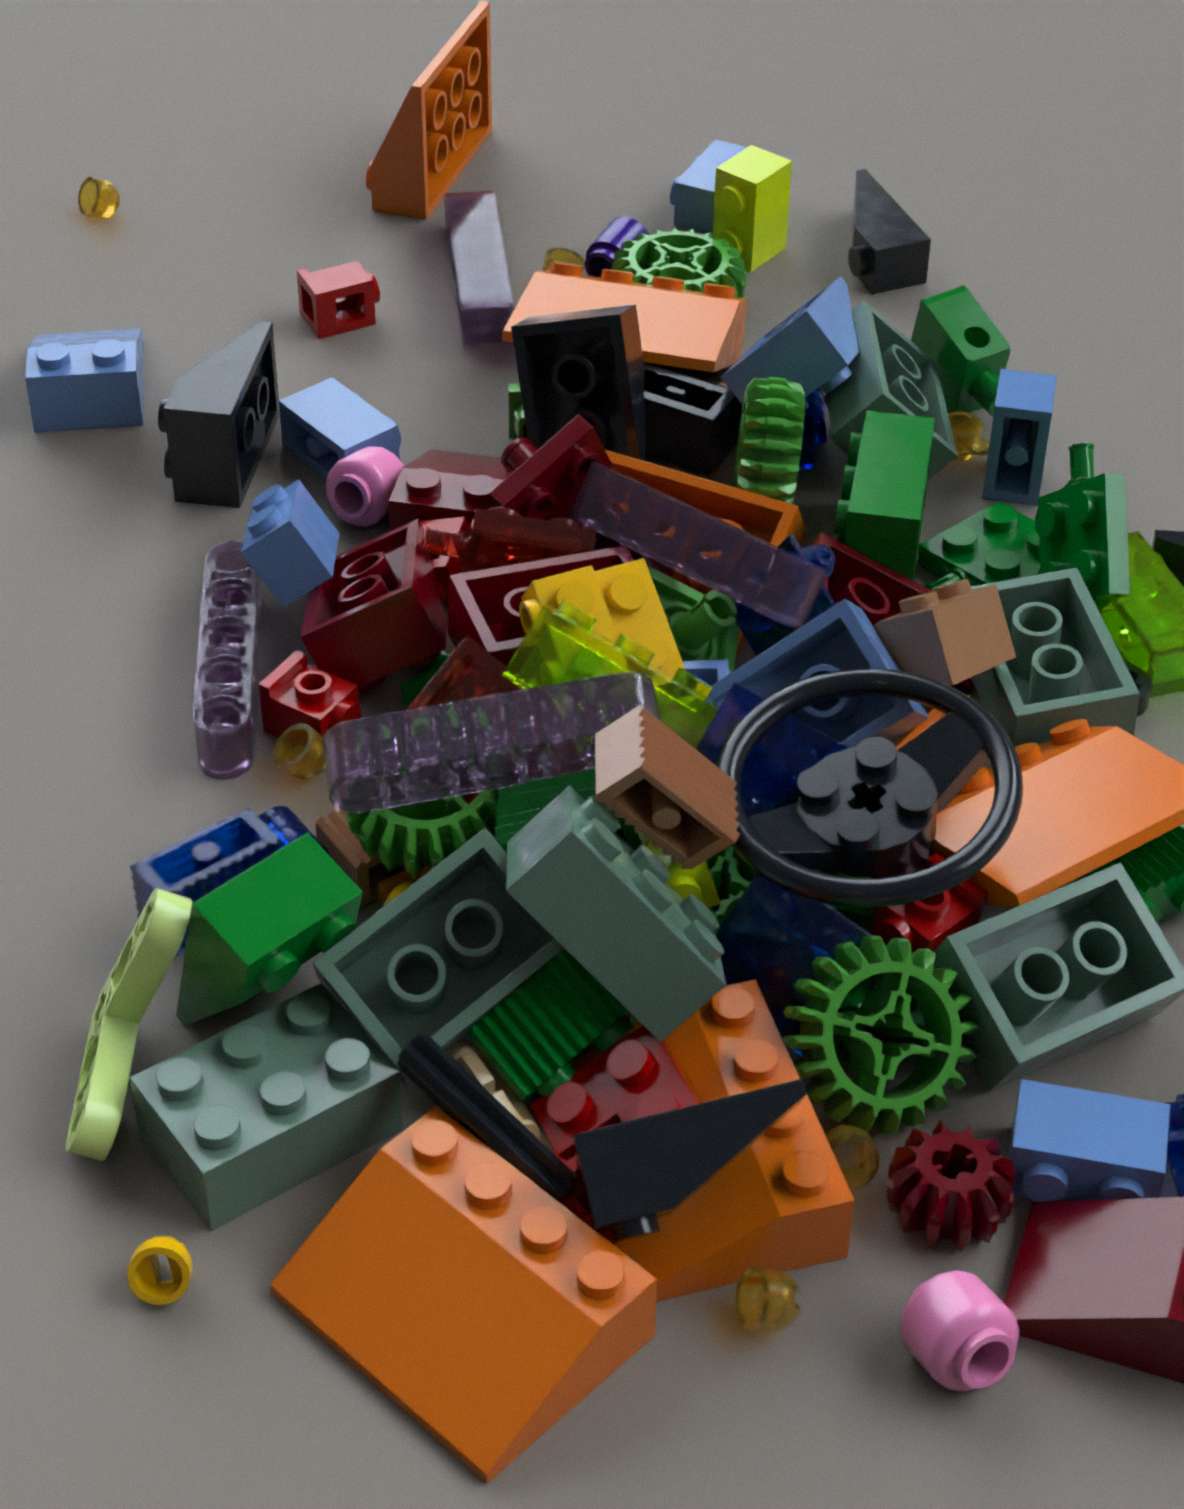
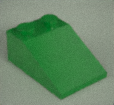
[176,832,363,1026]

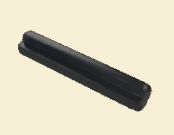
[398,1034,578,1204]

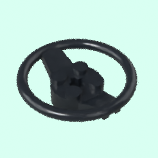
[716,668,1023,908]

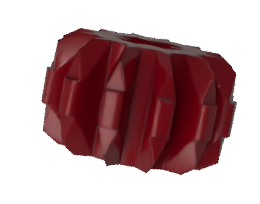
[886,1120,1015,1252]

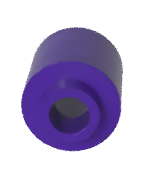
[585,216,649,278]

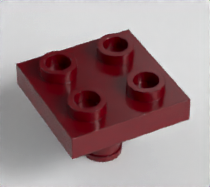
[489,414,626,561]

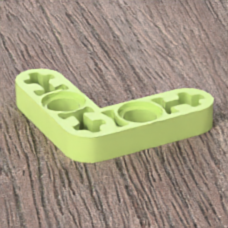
[66,888,192,1162]

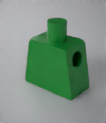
[911,285,1011,417]

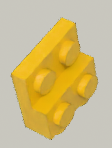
[519,558,688,716]

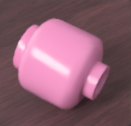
[326,446,404,527]
[900,1270,1019,1392]

